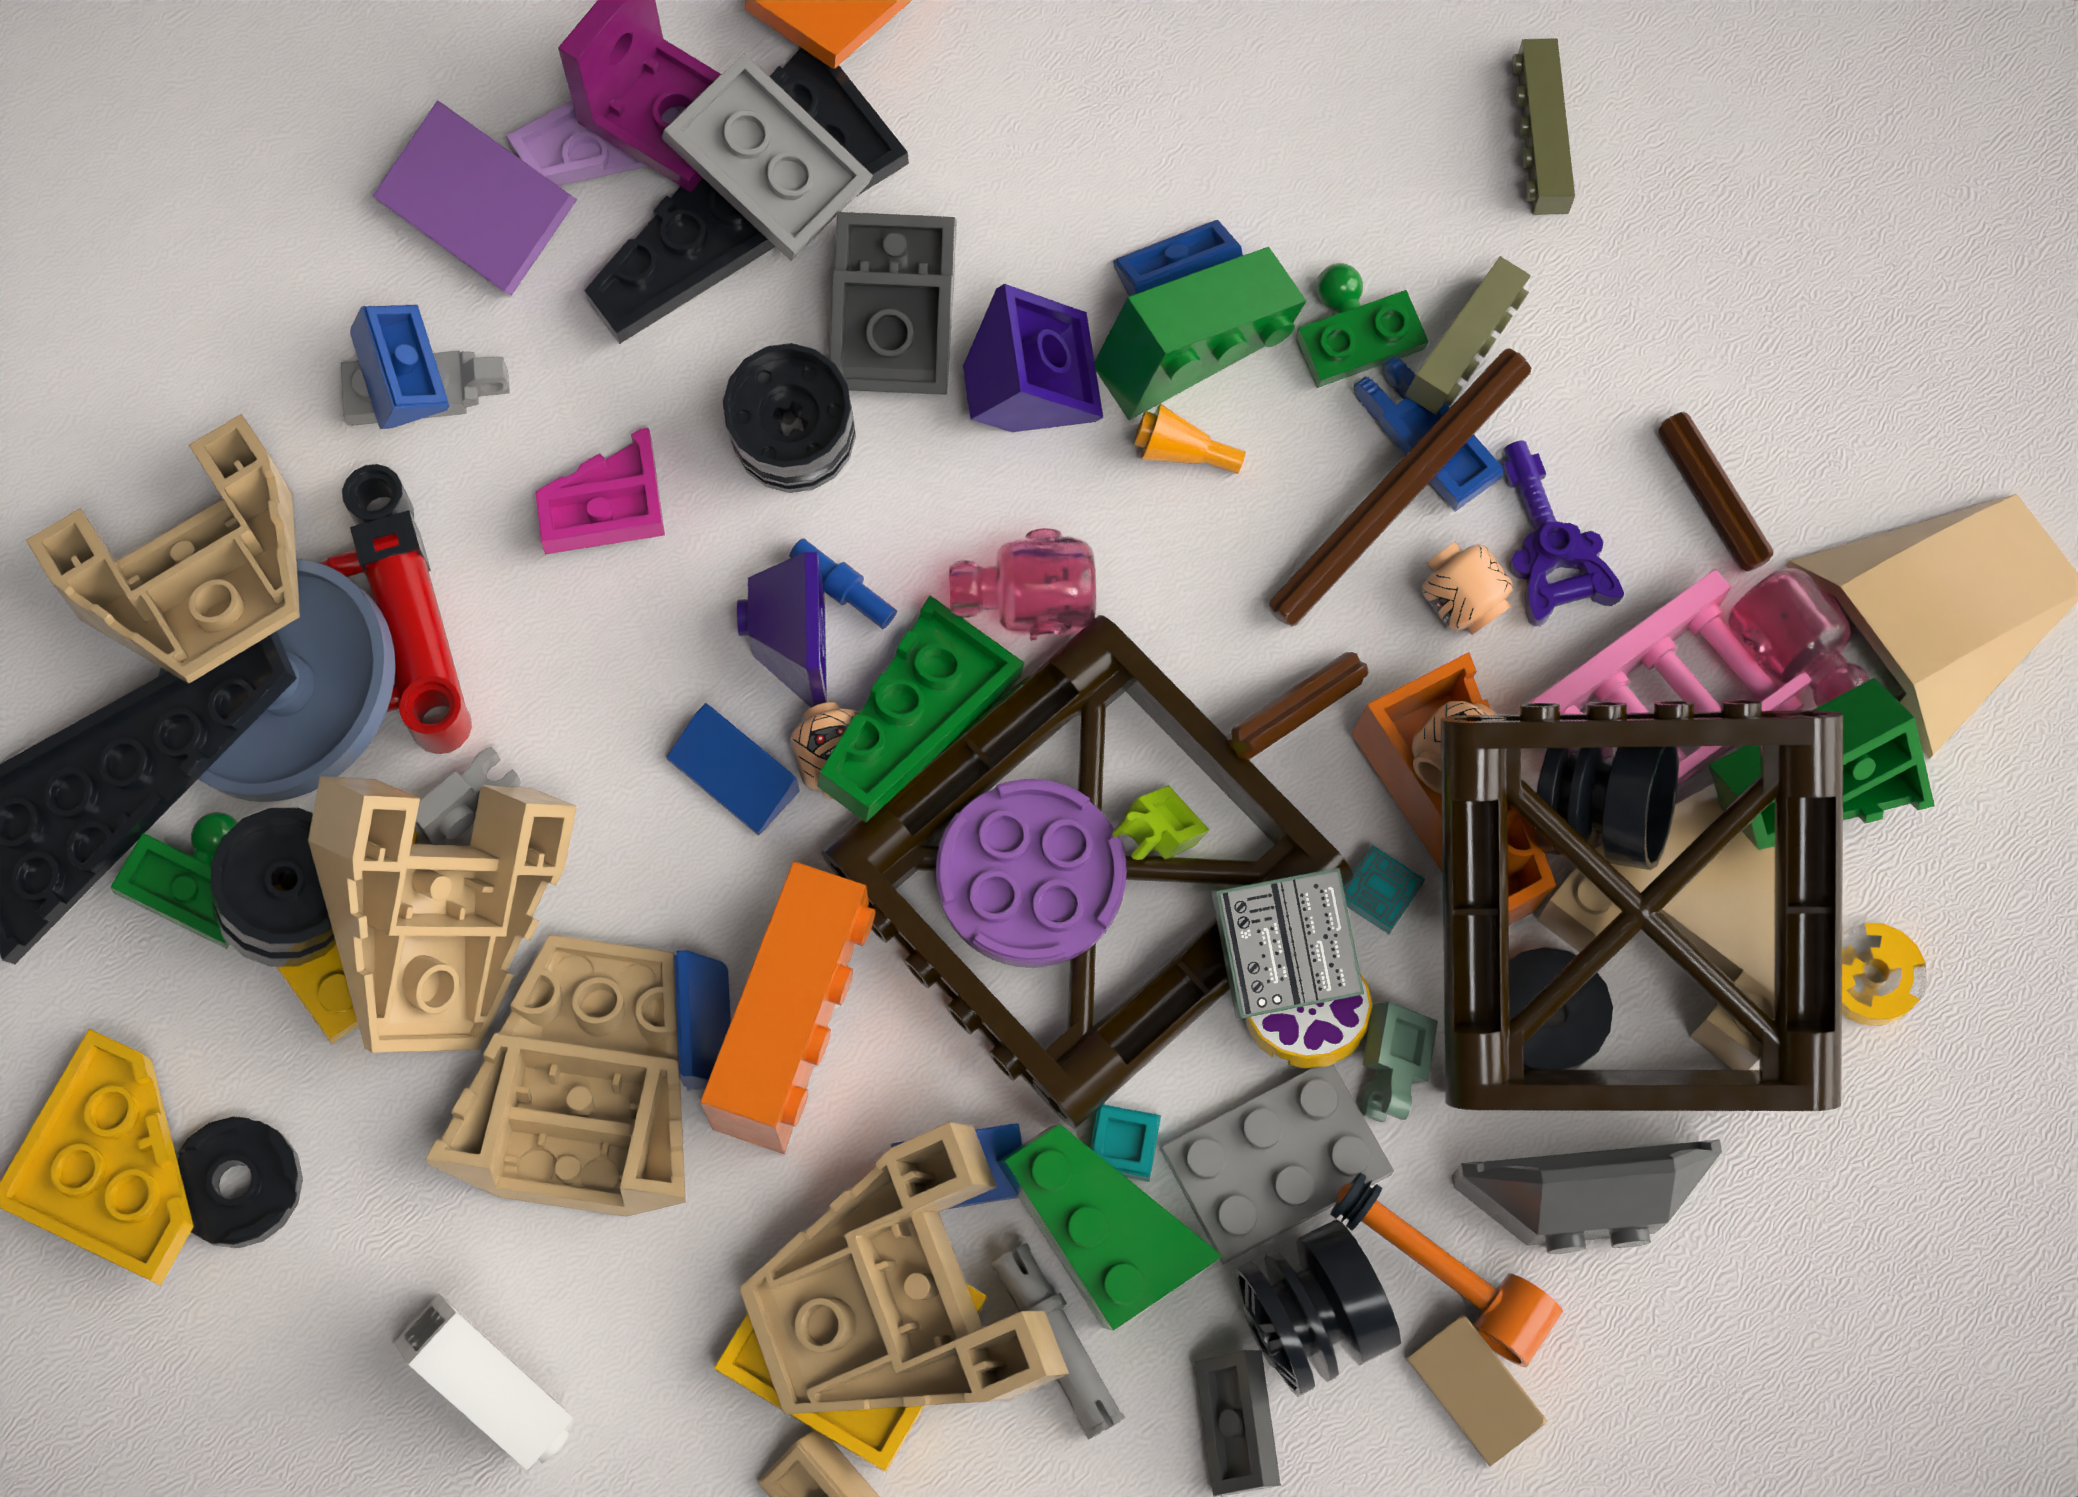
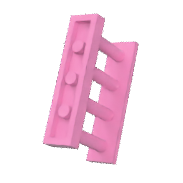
[1530,569,1812,789]

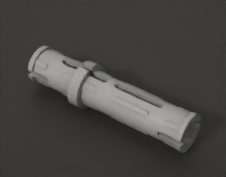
[991,1243,1125,1440]

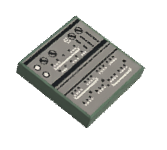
[1211,868,1364,1019]

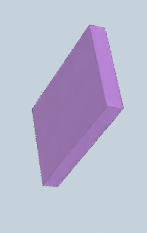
[373,100,577,296]

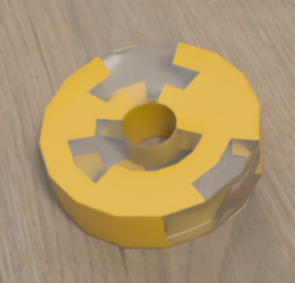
[1842,923,1927,1026]

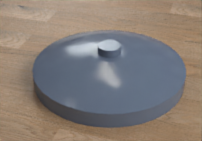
[158,559,395,802]

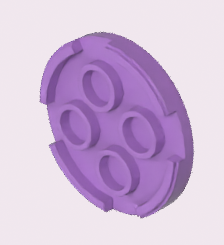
[936,779,1127,968]

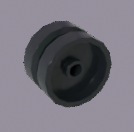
[211,808,336,967]

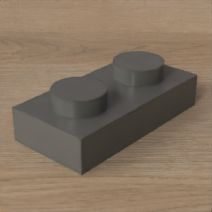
[1195,1350,1281,1496]

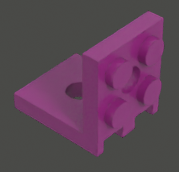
[558,0,721,193]

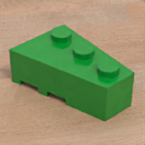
[1095,246,1306,420]
[1709,678,1935,850]
[997,1124,1223,1331]

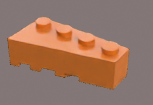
[1351,652,1556,926]
[700,861,875,1154]

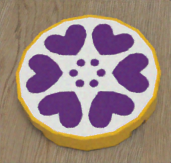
[1245,973,1372,1069]

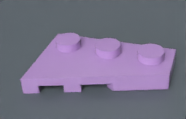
[506,100,686,186]

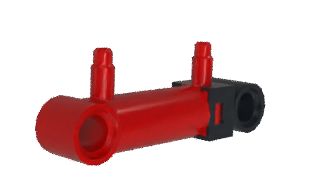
[319,464,472,754]

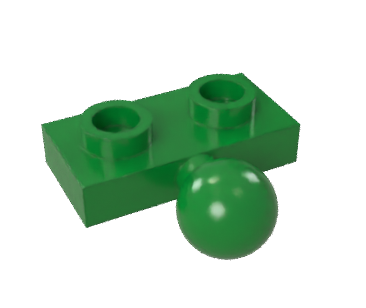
[1295,263,1429,388]
[110,812,238,949]

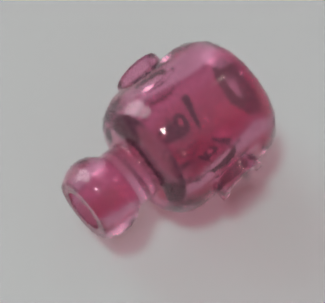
[949,528,1096,641]
[1728,568,1869,707]

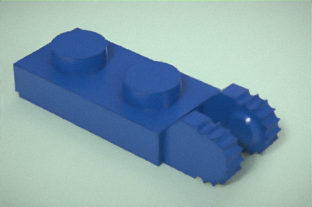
[1354,357,1504,512]

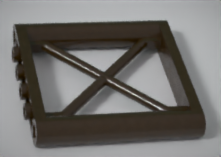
[821,615,1353,1129]
[1441,700,1843,1111]

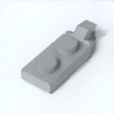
[341,350,510,426]

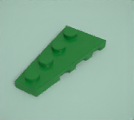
[817,595,1024,823]

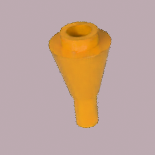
[1133,403,1246,474]

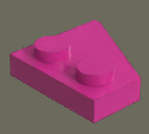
[536,428,665,555]

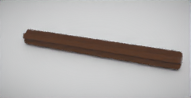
[1269,348,1532,627]

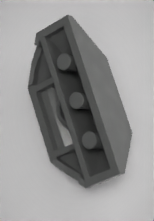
[1452,1139,1722,1254]

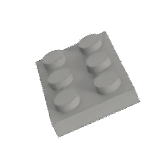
[661,53,873,261]
[1161,1064,1394,1265]

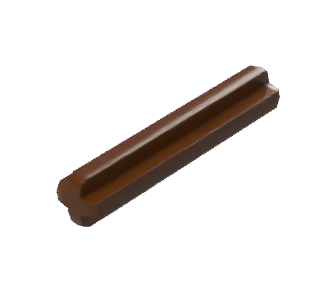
[1659,412,1773,572]
[1226,652,1369,760]

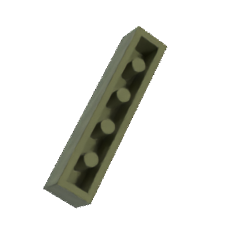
[1512,38,1575,215]
[1405,256,1531,415]

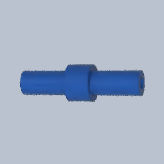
[789,538,897,629]

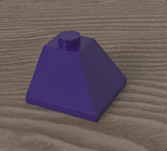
[963,284,1104,432]
[737,552,827,708]

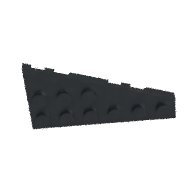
[584,46,909,344]
[0,632,297,965]

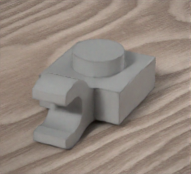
[415,747,521,845]

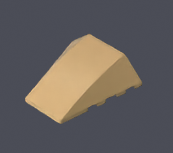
[1786,494,2078,759]
[425,934,686,1217]

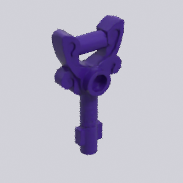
[1502,440,1624,626]

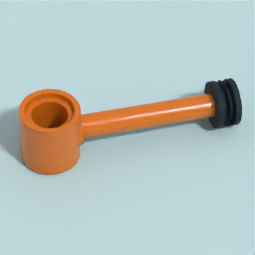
[1330,1172,1563,1367]

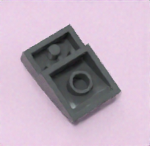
[830,212,957,395]

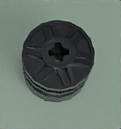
[723,343,856,493]
[1536,746,1679,870]
[1235,1219,1401,1397]

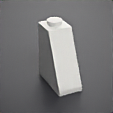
[393,1294,574,1470]

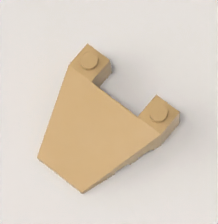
[26,414,300,684]
[308,776,577,1053]
[1537,783,1775,1070]
[739,1122,1069,1414]

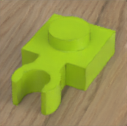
[1112,785,1209,860]

